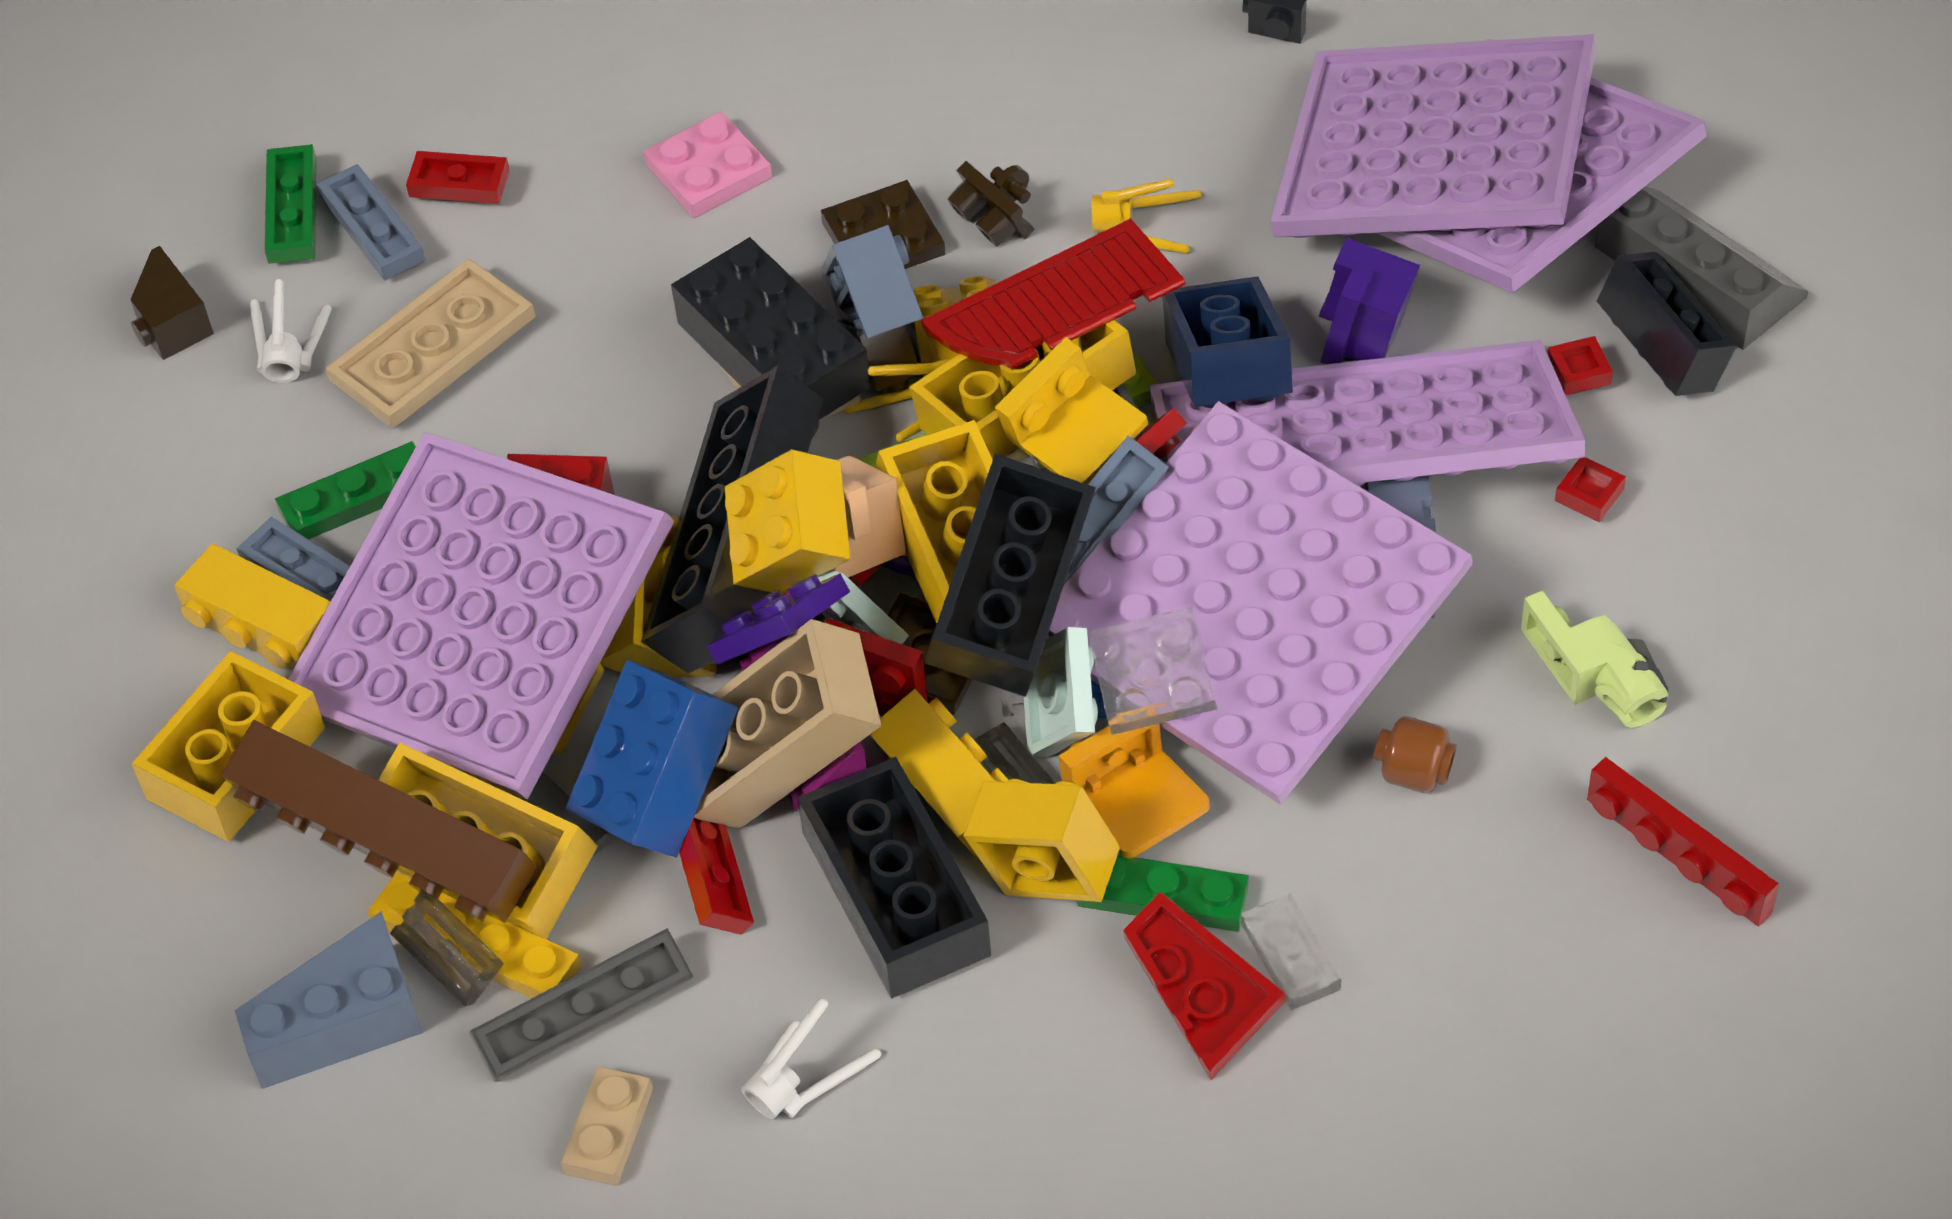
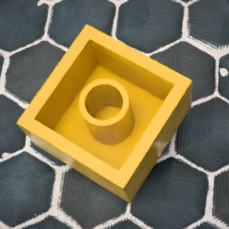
[725,449,851,595]
[963,779,1120,902]

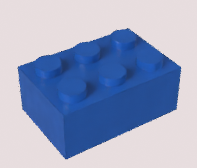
[565,660,739,858]

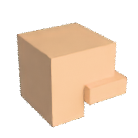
[832,455,906,578]

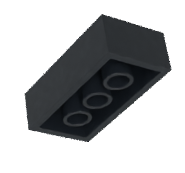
[671,237,871,421]
[924,453,1096,697]
[797,757,991,999]

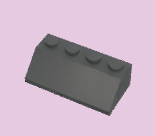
[1595,186,1808,350]

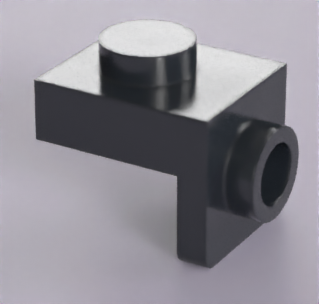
[1242,0,1307,44]

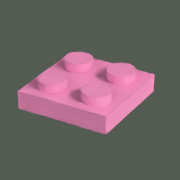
[643,111,772,219]

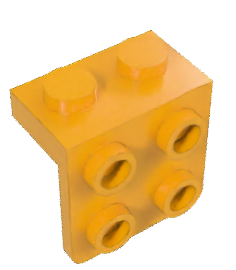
[1058,705,1210,859]

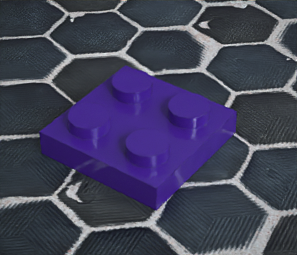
[707,573,850,664]

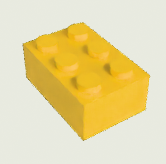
[131,651,325,842]

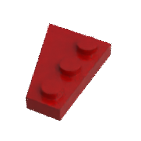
[1123,892,1286,1080]

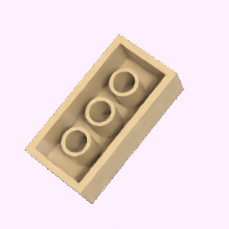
[693,619,881,829]

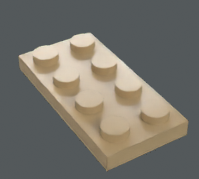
[325,258,536,429]

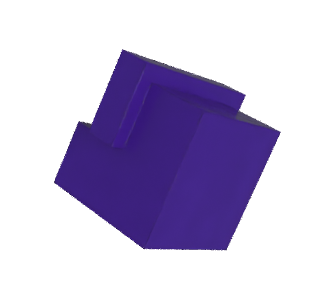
[1318,238,1420,365]

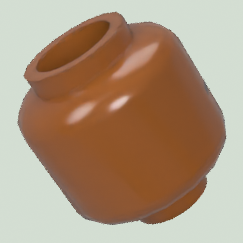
[1373,716,1457,793]

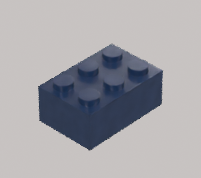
[1162,276,1293,408]

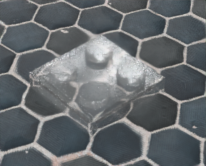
[1088,606,1217,735]

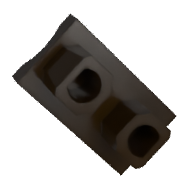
[947,161,1035,247]

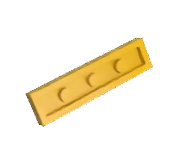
[367,871,582,998]

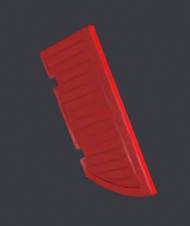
[921,218,1186,370]

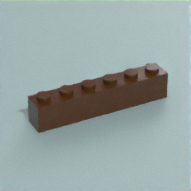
[220,720,538,923]

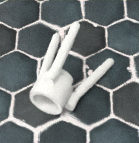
[250,279,332,383]
[741,998,881,1120]

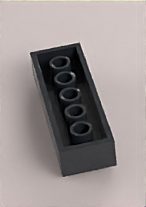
[641,365,823,674]

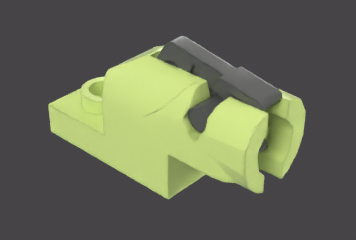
[1521,590,1669,728]

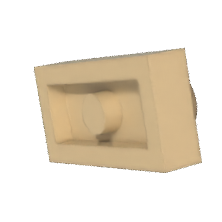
[561,1066,653,1186]

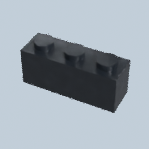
[1596,252,1737,396]

